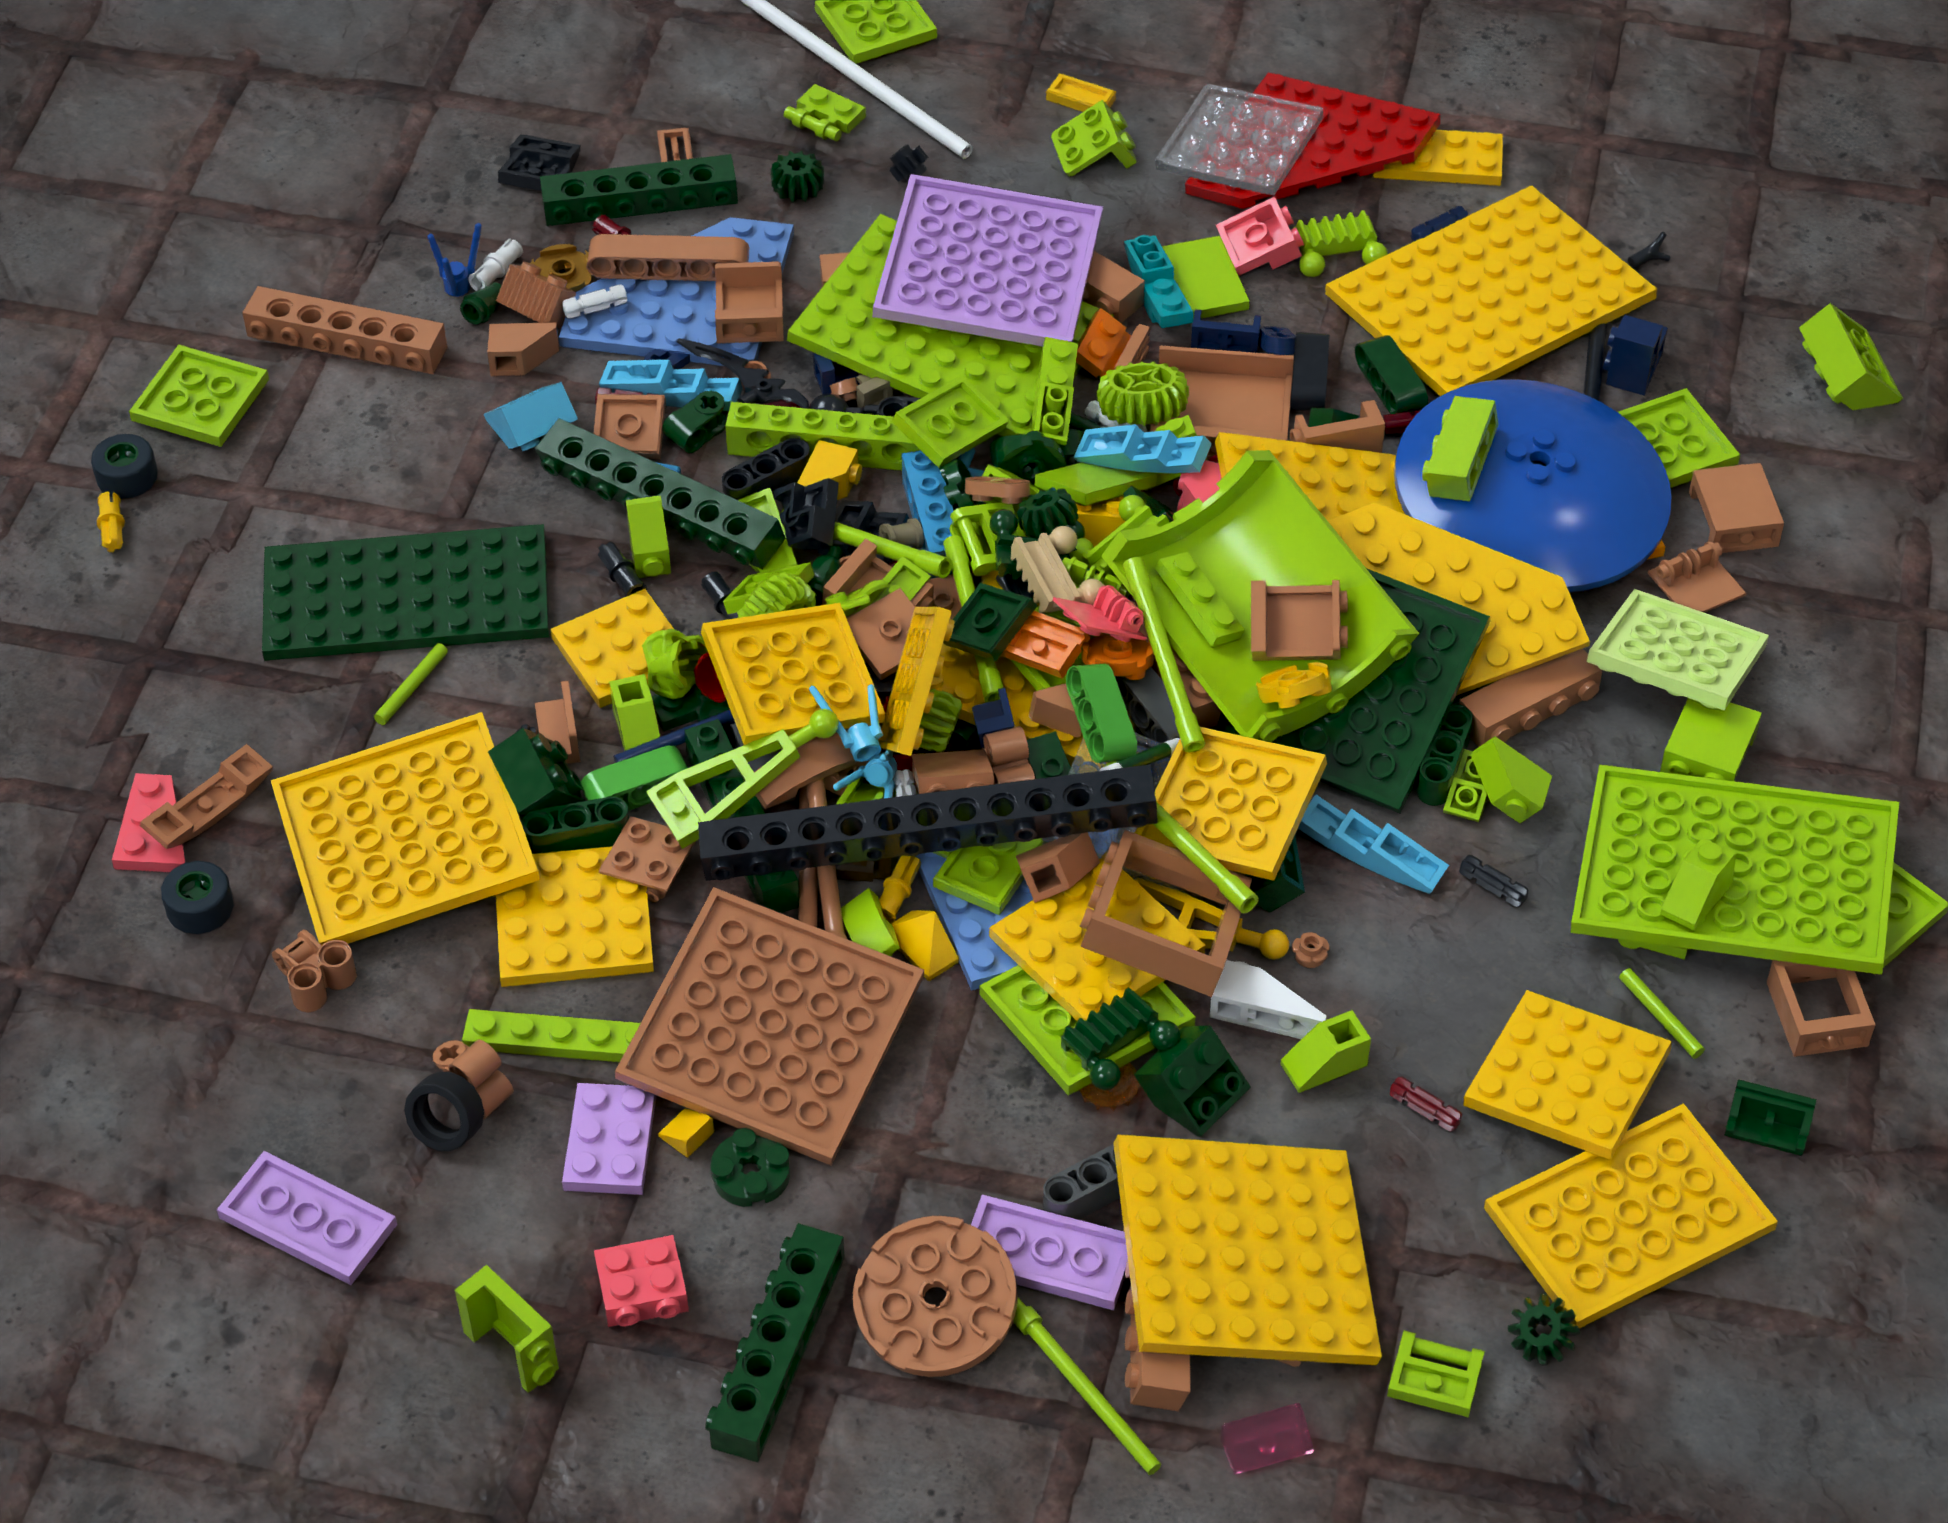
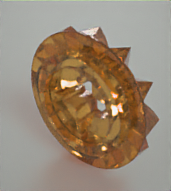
[1078,1063,1139,1111]

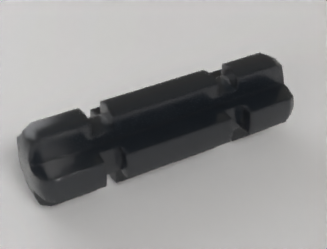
[1459,855,1529,907]

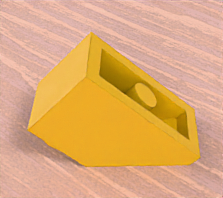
[797,440,862,500]

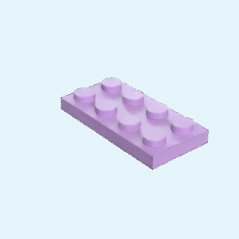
[217,1151,397,1285]
[971,1195,1128,1310]

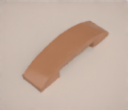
[754,729,883,809]
[140,744,273,849]

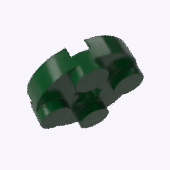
[996,431,1066,491]
[939,459,984,508]
[711,1128,790,1207]

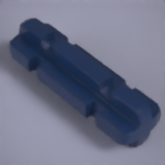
[1411,206,1469,241]

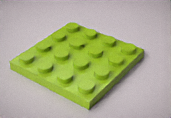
[980,965,1195,1096]

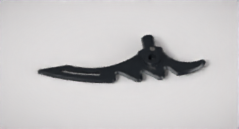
[676,338,809,409]

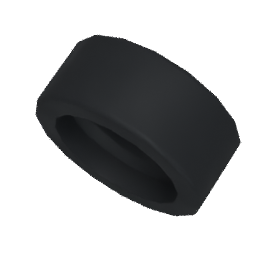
[404,1072,485,1151]

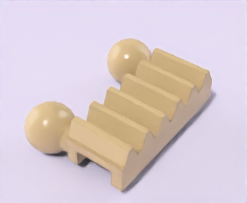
[1011,526,1104,614]

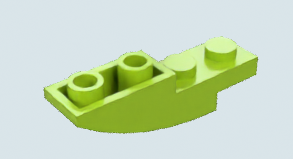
[1032,337,1078,445]

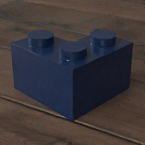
[1603,315,1668,396]

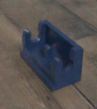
[1191,309,1261,353]

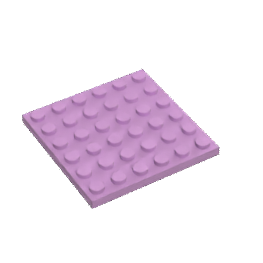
[872,174,1103,347]

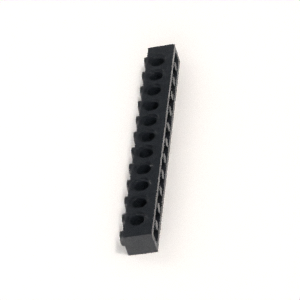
[698,765,1158,881]

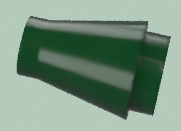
[460,282,502,324]

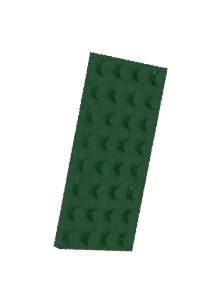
[262,524,549,661]

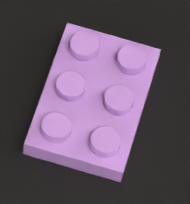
[562,1083,657,1195]

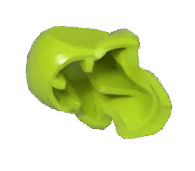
[642,629,708,699]

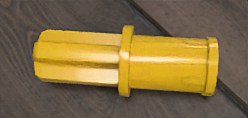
[97,492,125,552]
[879,856,921,923]

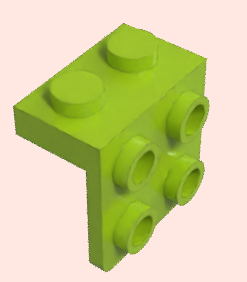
[1051,100,1137,176]

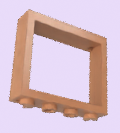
[1080,829,1252,997]

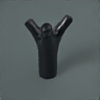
[1628,232,1670,269]

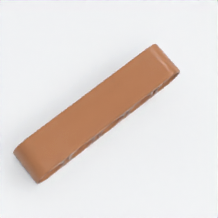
[586,234,750,281]

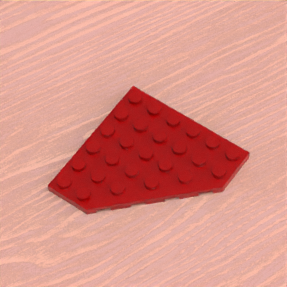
[1185,72,1441,209]

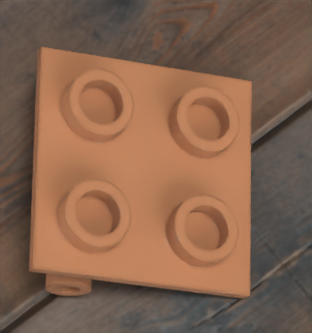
[1648,541,1746,613]
[599,816,696,902]

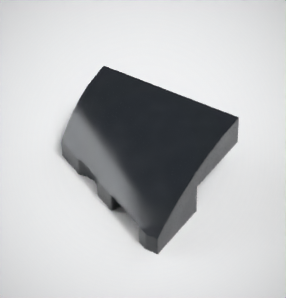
[773,478,839,550]

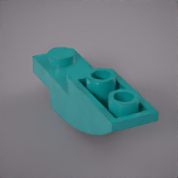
[1124,235,1193,328]

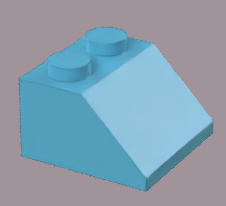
[483,382,578,451]

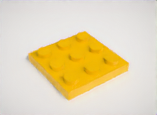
[550,589,674,708]

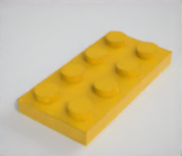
[1373,130,1503,186]

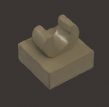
[856,374,893,408]

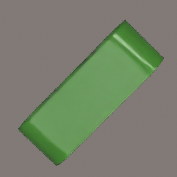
[1066,663,1137,763]
[581,745,688,811]

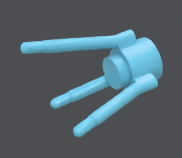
[809,684,883,762]
[833,750,897,798]

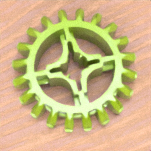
[1097,361,1189,427]
[737,572,816,618]

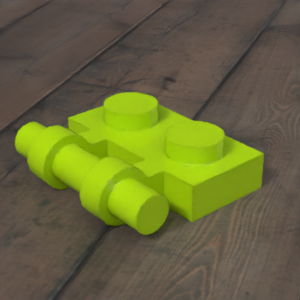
[784,84,866,141]

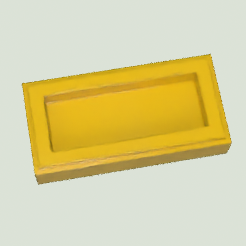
[1046,73,1116,112]

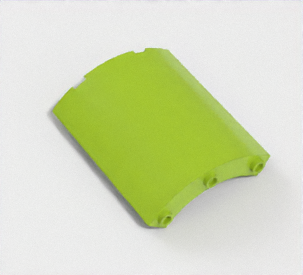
[1101,450,1420,742]

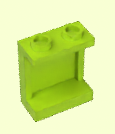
[1660,698,1762,781]
[455,1265,559,1393]

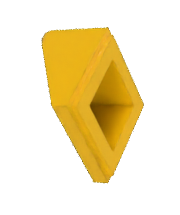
[658,1108,714,1158]

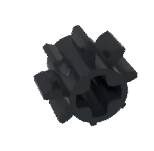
[889,144,928,182]

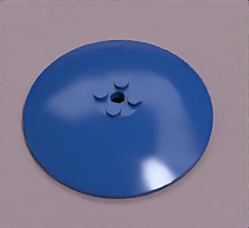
[1394,379,1672,592]

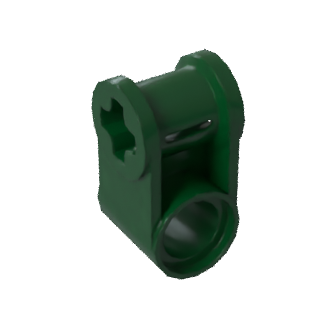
[662,391,726,454]

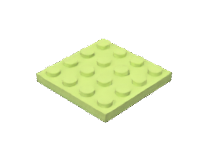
[1587,589,1769,710]

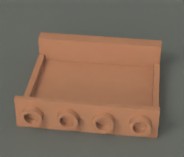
[1150,346,1294,460]

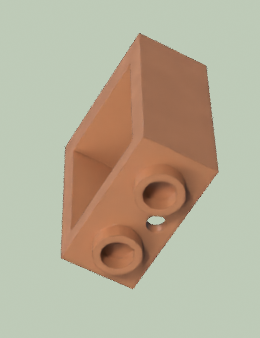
[1766,960,1875,1057]

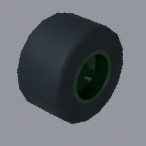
[91,434,158,499]
[161,861,234,934]

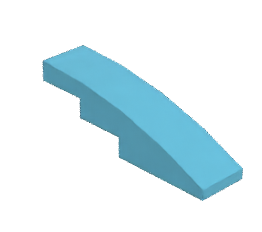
[599,360,743,411]
[1073,424,1212,473]
[1298,794,1449,894]

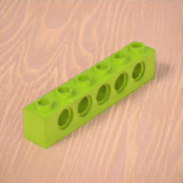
[725,402,920,471]

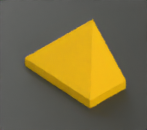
[891,910,959,981]

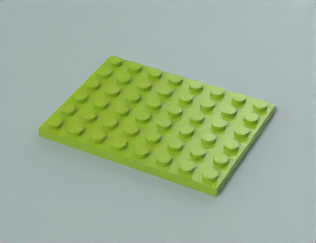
[787,213,1114,436]
[1571,764,1899,975]

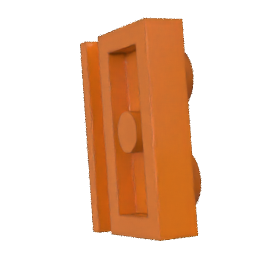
[1076,308,1131,377]
[1002,611,1090,679]

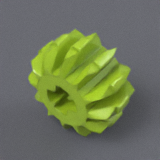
[919,689,962,752]

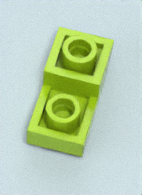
[1443,749,1488,822]
[841,888,900,956]

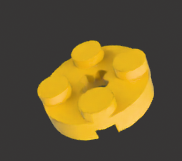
[1256,662,1332,709]

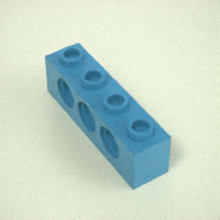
[902,450,953,579]

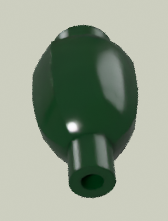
[807,546,843,603]

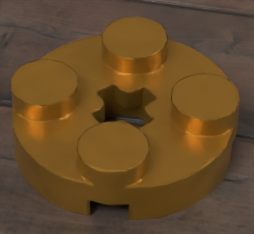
[531,244,596,292]

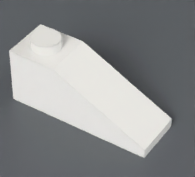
[1210,960,1326,1039]

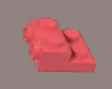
[1216,196,1304,276]
[594,1235,689,1327]

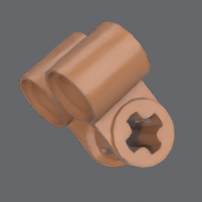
[982,726,1035,784]
[272,929,357,1012]
[432,1039,514,1119]

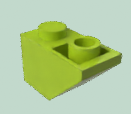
[609,674,660,751]
[1280,1010,1371,1093]

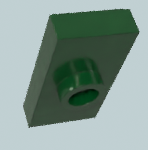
[1027,731,1073,779]

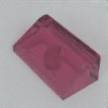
[1220,1403,1314,1475]

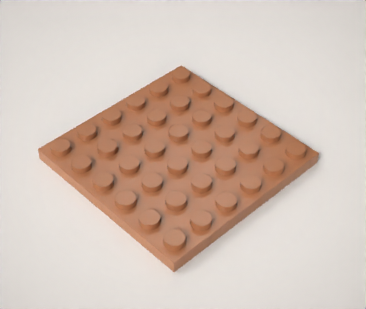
[615,887,924,1166]

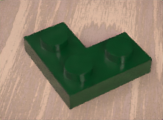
[651,684,731,738]

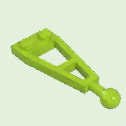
[646,709,839,849]

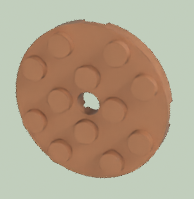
[853,1216,1018,1377]

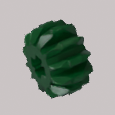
[770,150,824,203]
[1017,487,1079,539]
[1508,1294,1580,1366]

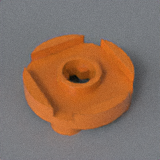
[1081,632,1154,680]

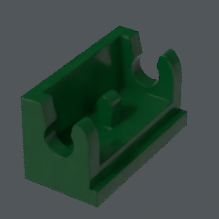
[1724,1079,1817,1156]

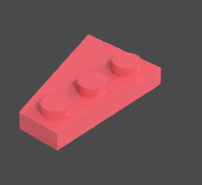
[112,773,186,872]

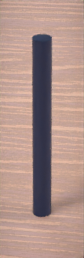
[613,709,735,763]

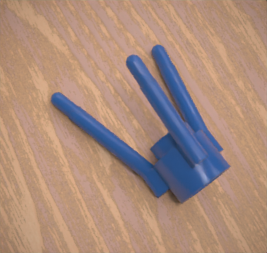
[428,223,482,297]

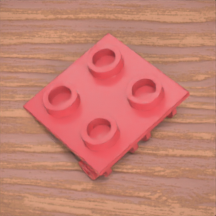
[1052,585,1147,642]

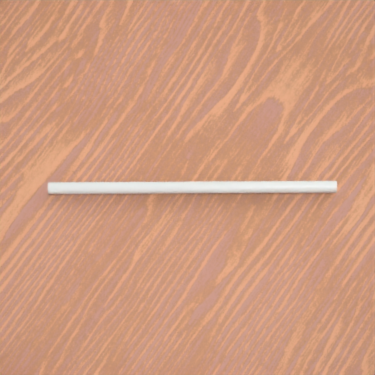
[740,0,973,159]

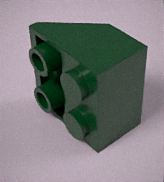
[488,728,586,815]
[1134,1025,1251,1136]

